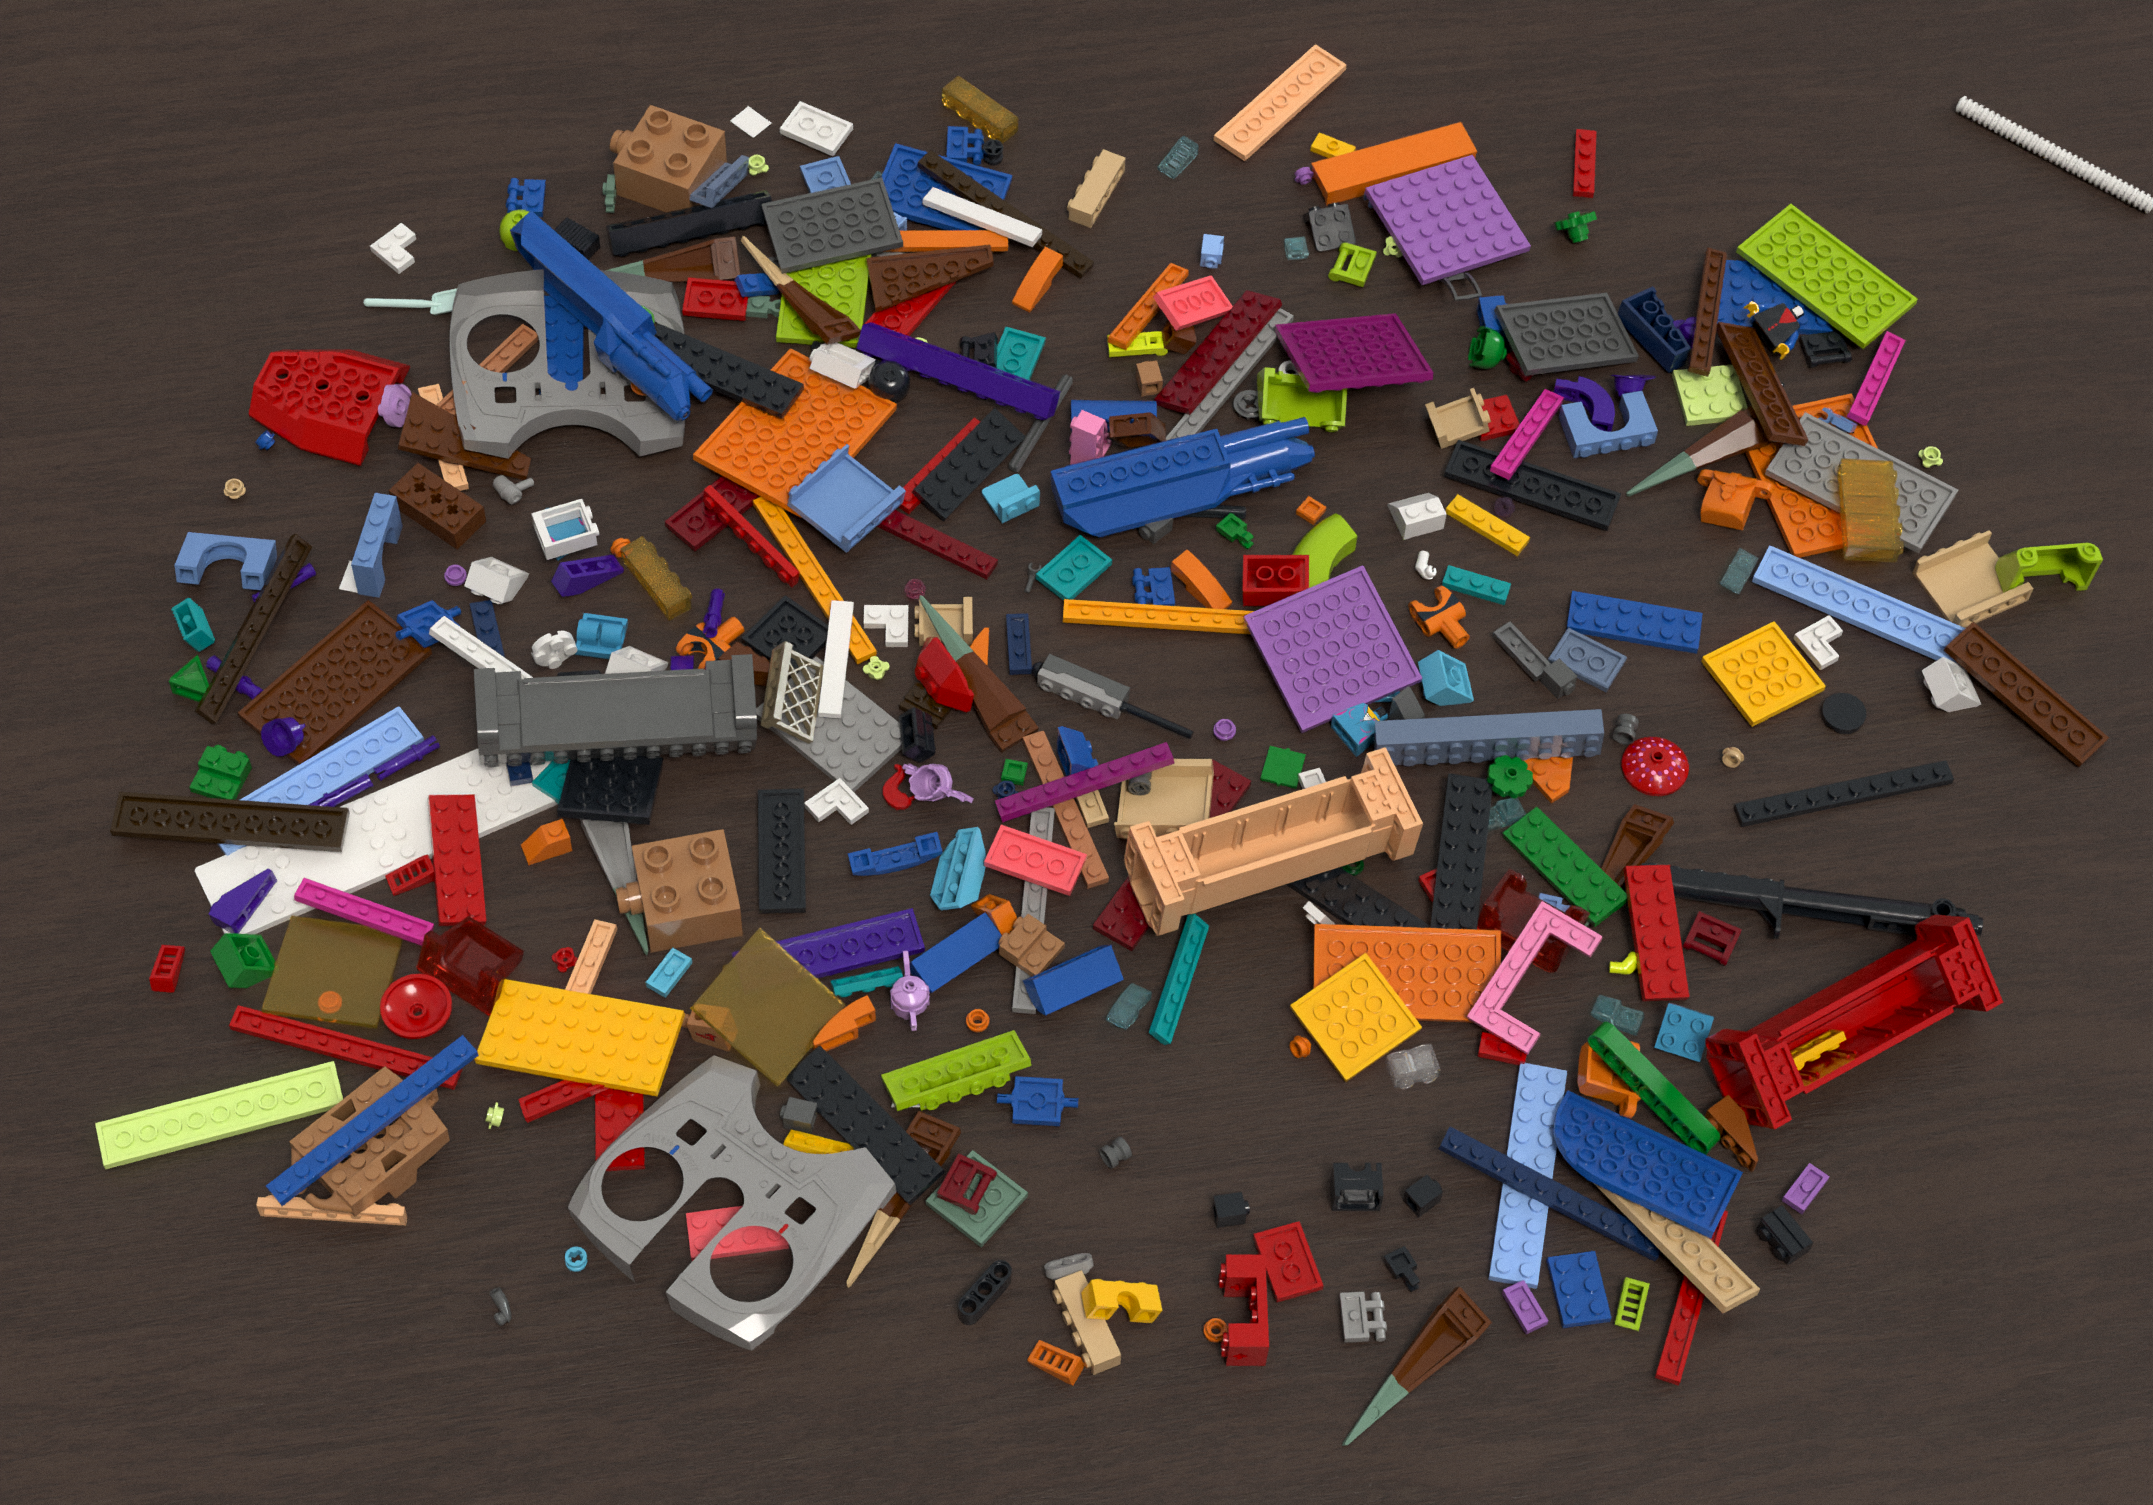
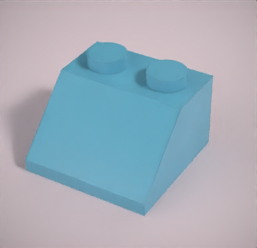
[1418,650,1474,706]

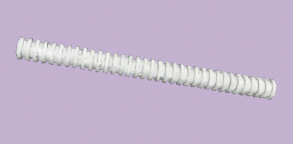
[1956,96,2153,214]

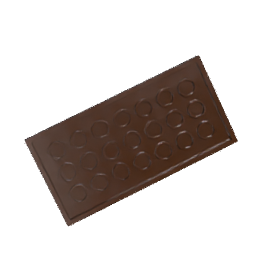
[238,600,432,765]

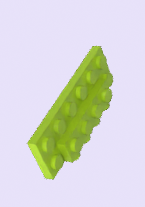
[881,1030,1031,1111]

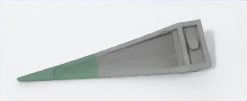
[580,819,648,955]

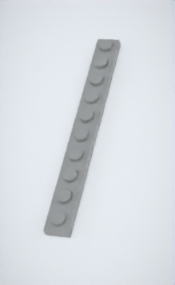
[1166,308,1294,440]
[1012,807,1055,1014]

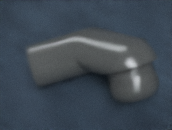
[489,1287,512,1326]

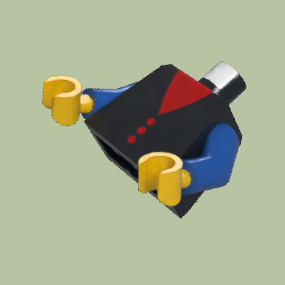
[1743,302,1804,360]

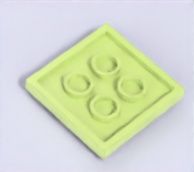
[1672,365,1747,426]

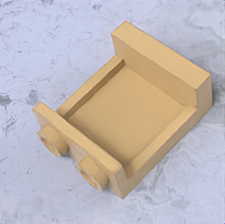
[1425,388,1491,449]
[915,597,973,646]

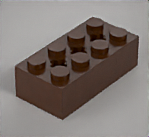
[388,463,486,550]

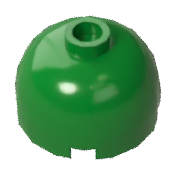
[1468,326,1507,369]

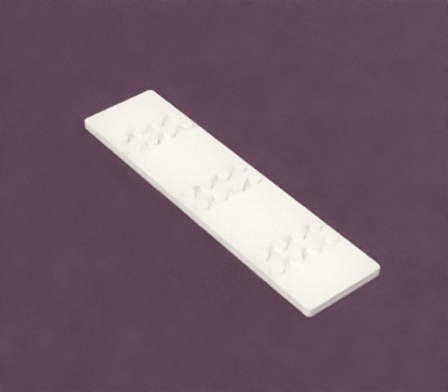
[195,749,558,934]

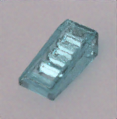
[1158,136,1199,179]

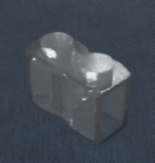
[1385,1044,1440,1089]

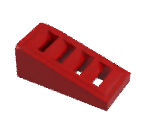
[385,854,435,896]
[149,945,185,993]

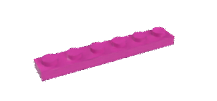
[1847,331,1906,426]
[1490,389,1564,480]
[294,878,434,947]

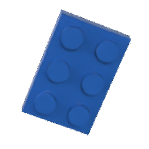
[1547,1251,1611,1328]

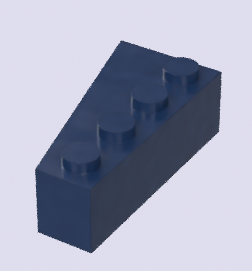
[1617,286,1691,373]

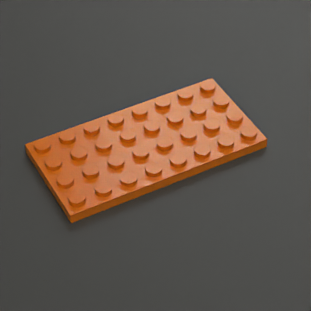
[1313,924,1501,1023]

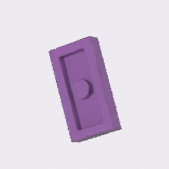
[1782,1163,1830,1214]
[1502,1280,1548,1334]

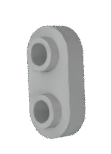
[1044,1253,1093,1281]

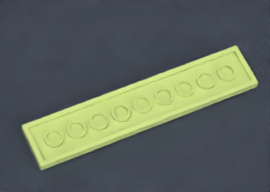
[95,1061,343,1170]

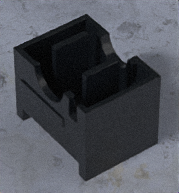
[1330,1163,1384,1211]

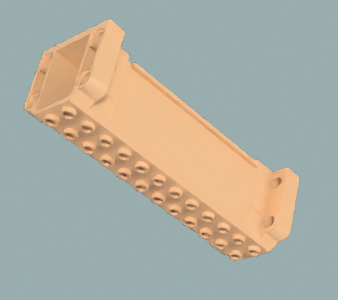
[1124,747,1423,936]

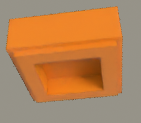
[1296,496,1326,525]

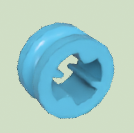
[565,1247,587,1272]

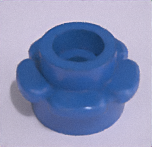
[255,430,275,450]

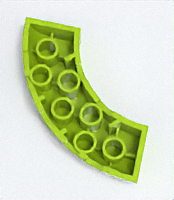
[1292,513,1357,588]

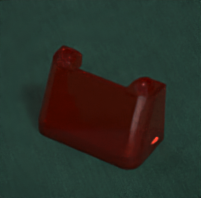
[1477,868,1590,973]

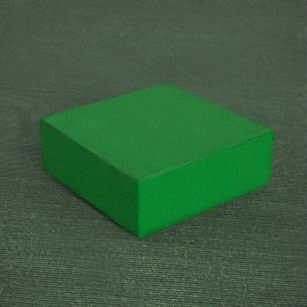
[1001,759,1028,786]

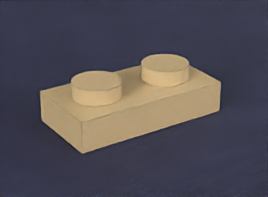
[1075,790,1109,828]

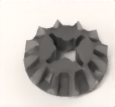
[1233,390,1259,420]

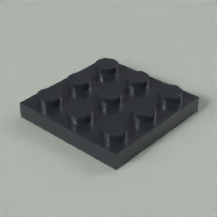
[742,595,829,678]

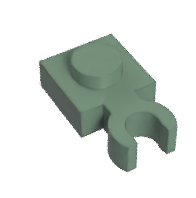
[603,174,617,213]
[746,296,781,318]

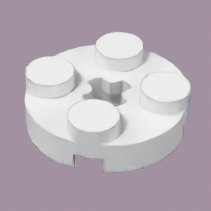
[531,631,577,669]

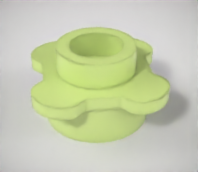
[748,155,769,175]
[1383,237,1403,257]
[1918,446,1943,468]
[863,656,889,680]
[485,1102,504,1129]

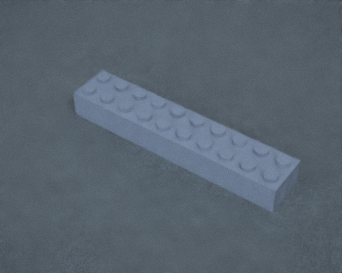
[1373,709,1604,766]

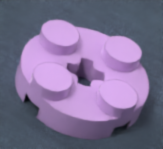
[378,384,412,427]

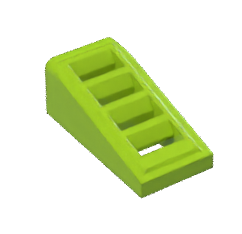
[1614,1277,1649,1331]

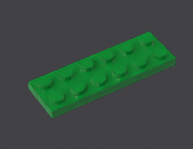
[1503,807,1628,927]

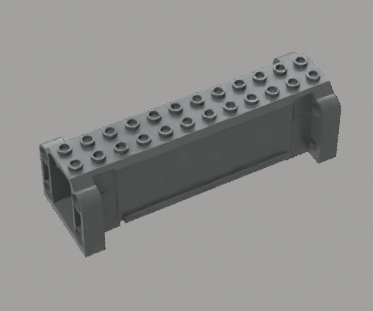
[474,654,757,768]

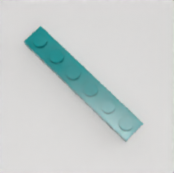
[1149,914,1209,1045]

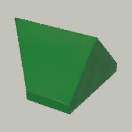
[169,655,209,702]

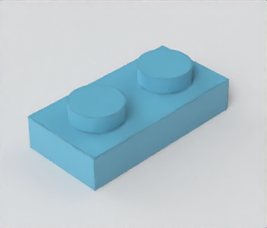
[646,948,692,998]

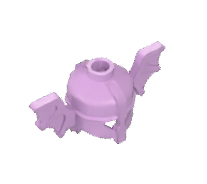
[902,763,974,803]
[890,951,930,1031]

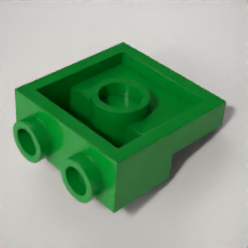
[189,745,252,800]

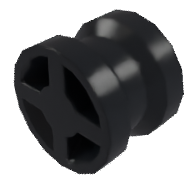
[983,139,1003,166]

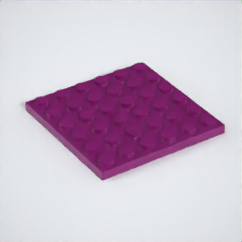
[1275,313,1433,393]

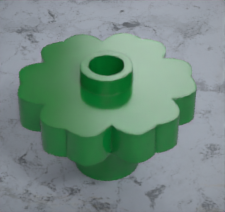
[1554,211,1597,243]
[1487,755,1533,799]

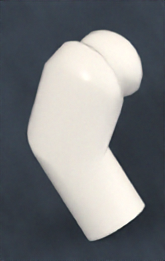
[1415,551,1436,580]

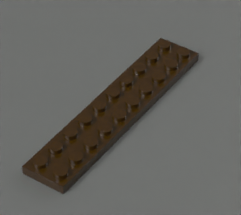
[110,792,350,852]

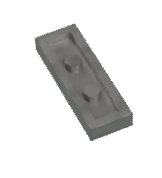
[1492,621,1551,682]

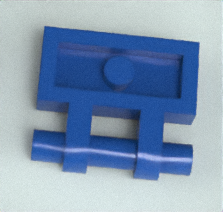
[947,126,984,165]
[506,178,546,217]
[1132,567,1175,606]

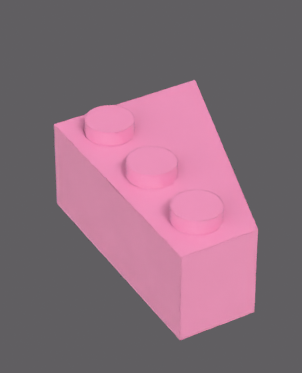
[1069,410,1112,464]

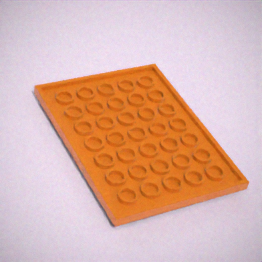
[693,348,897,518]
[1745,393,1887,558]

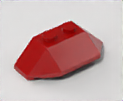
[915,637,974,712]

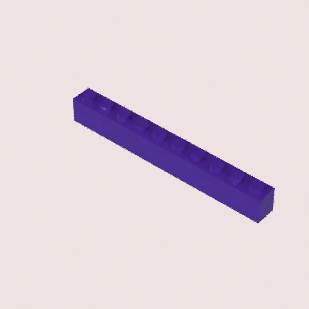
[857,322,1061,420]

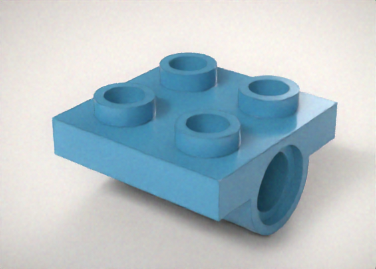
[575,613,628,659]
[1654,1002,1714,1062]

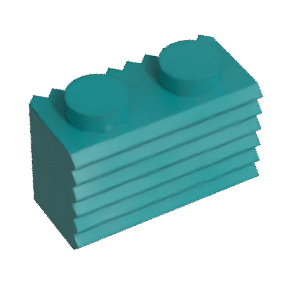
[171,598,215,652]

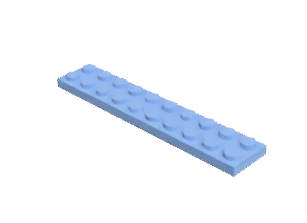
[1752,545,1966,664]
[217,706,424,856]
[1488,1063,1567,1289]

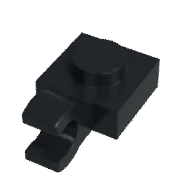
[1383,1246,1420,1292]

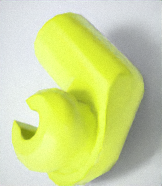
[1609,952,1637,975]

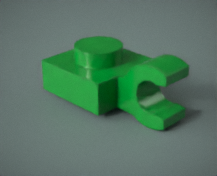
[1216,513,1254,550]

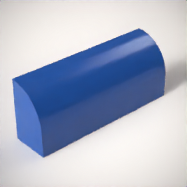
[1071,400,1157,432]
[910,912,1002,993]
[1023,945,1124,1015]

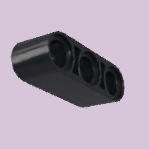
[958,1260,1012,1325]

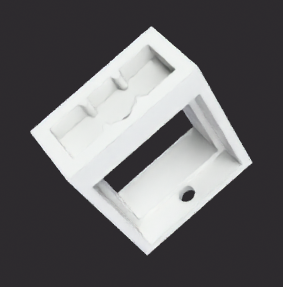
[809,343,876,389]
[532,499,599,560]

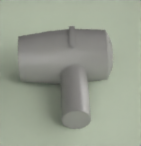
[493,475,534,504]

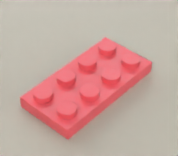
[1153,275,1233,331]
[984,825,1087,896]
[686,1206,789,1261]

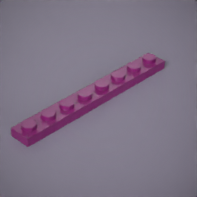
[995,742,1175,822]

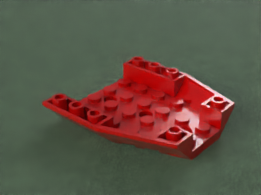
[249,349,410,466]

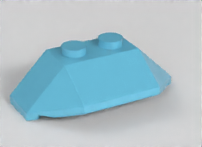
[930,827,986,910]

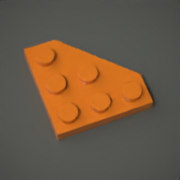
[1523,757,1573,803]

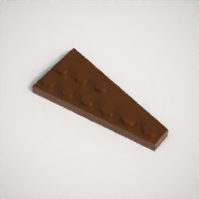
[866,245,994,313]
[398,392,531,480]

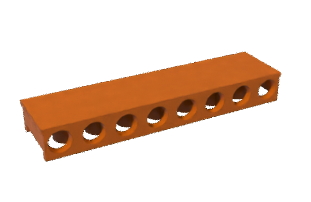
[1311,122,1477,206]

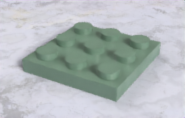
[926,1150,1028,1247]

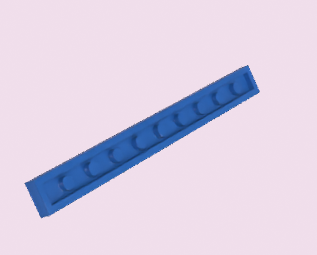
[266,1035,479,1206]

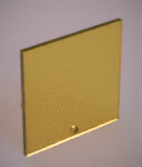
[261,916,403,1028]
[690,928,846,1087]

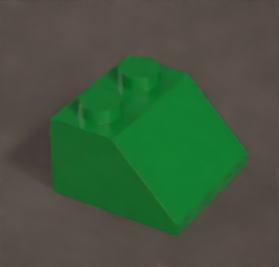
[210,933,280,988]

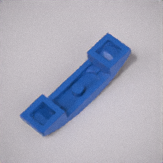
[848,832,943,876]

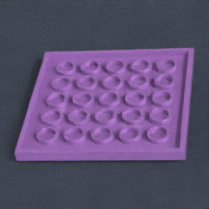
[1364,155,1531,285]
[1243,565,1422,733]

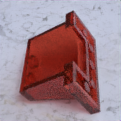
[417,916,524,1016]

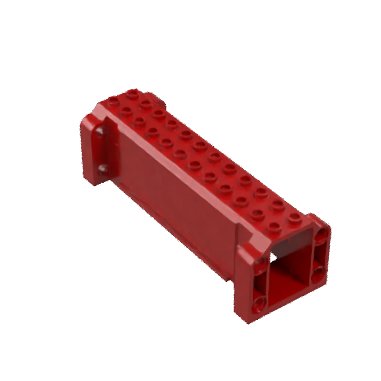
[1705,915,2003,1129]

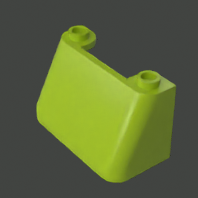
[1257,367,1347,432]
[1995,543,2103,593]

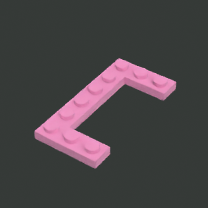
[1467,901,1603,1055]

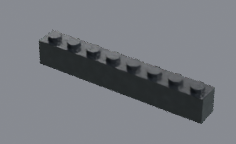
[606,190,772,256]

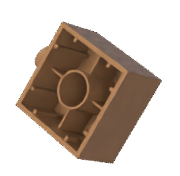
[610,105,727,212]
[616,829,743,953]

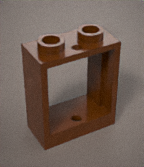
[1109,412,1166,449]

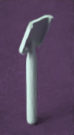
[363,288,457,315]

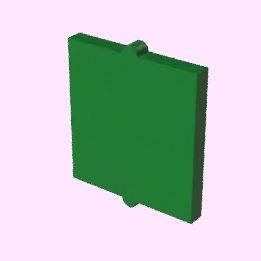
[1260,746,1306,789]

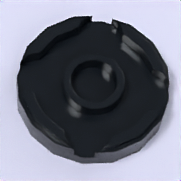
[1821,693,1866,734]

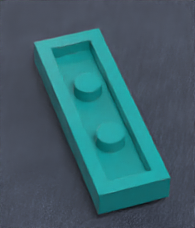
[1442,565,1511,605]
[830,966,903,997]

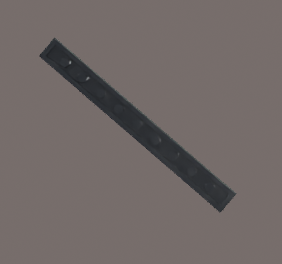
[1734,760,1954,827]

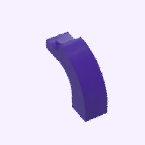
[1554,376,1615,432]

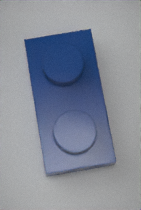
[735,273,780,297]

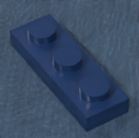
[1006,613,1032,675]

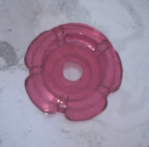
[904,579,926,599]

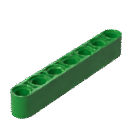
[1588,1022,1720,1155]

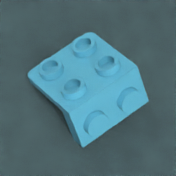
[982,474,1040,523]

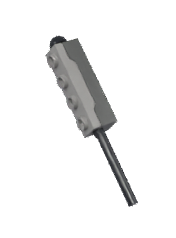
[1032,654,1194,739]

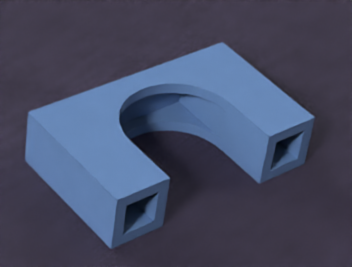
[1558,391,1658,458]
[351,493,403,598]
[175,532,277,590]

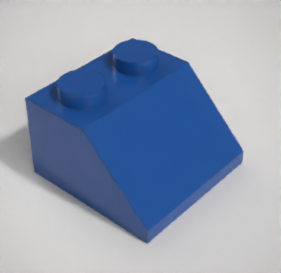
[1057,726,1098,776]

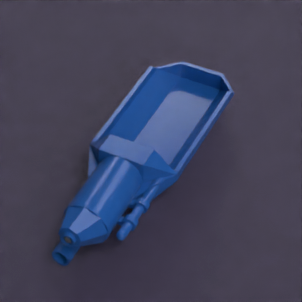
[510,211,713,421]
[1051,417,1315,537]

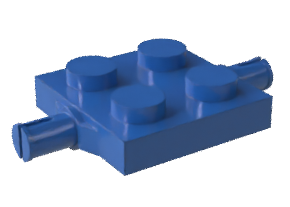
[396,600,461,648]
[997,1076,1079,1126]

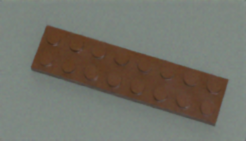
[1716,322,1809,446]
[1944,622,2109,767]

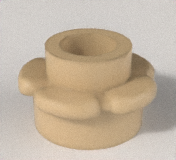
[224,479,246,499]
[1722,747,1744,768]

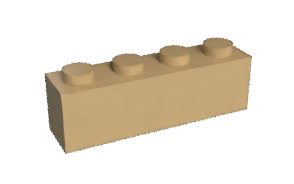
[1067,149,1126,228]
[1052,1270,1121,1375]

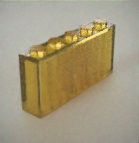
[1837,459,1904,562]

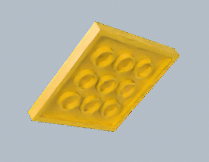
[1701,621,1826,727]
[1290,953,1422,1082]

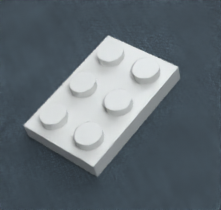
[780,101,853,156]

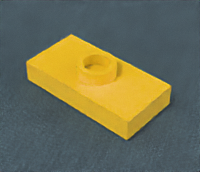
[1310,133,1356,158]

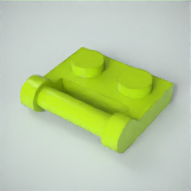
[1328,243,1377,287]

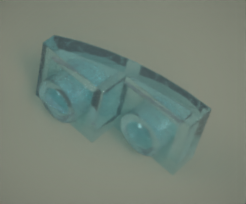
[1720,548,1759,595]
[1488,798,1526,832]
[1106,983,1152,1030]
[1591,995,1645,1036]

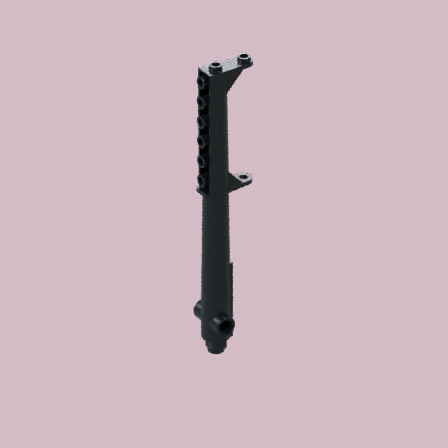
[1641,863,1983,939]

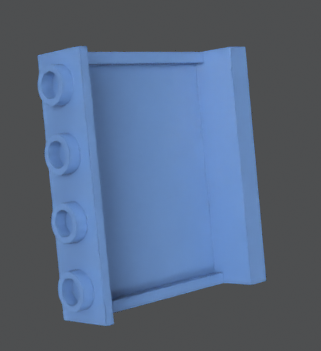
[787,444,906,553]

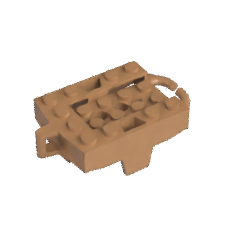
[289,1066,450,1217]

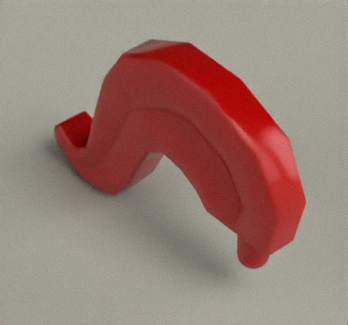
[883,764,915,810]

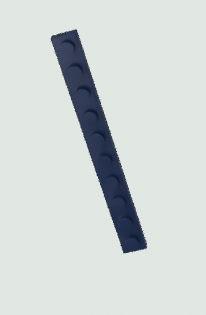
[469,600,533,786]
[1439,1127,1661,1262]

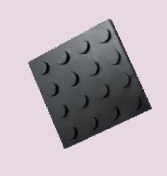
[557,756,663,825]

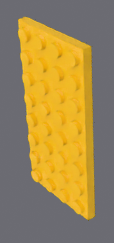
[474,979,685,1096]

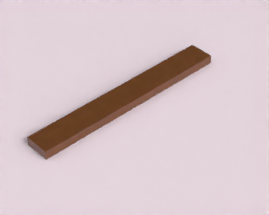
[1688,247,1727,377]

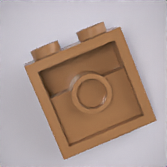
[999,914,1065,977]

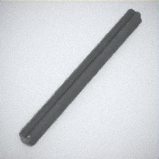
[1009,374,1073,473]

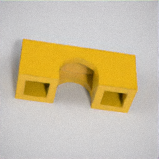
[1081,1279,1162,1323]

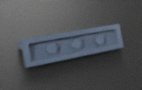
[690,155,749,208]

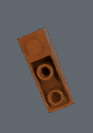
[1705,1095,1758,1172]

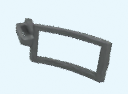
[1440,272,1482,301]

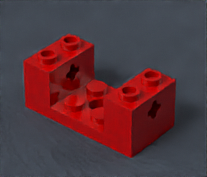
[1219,1255,1269,1366]

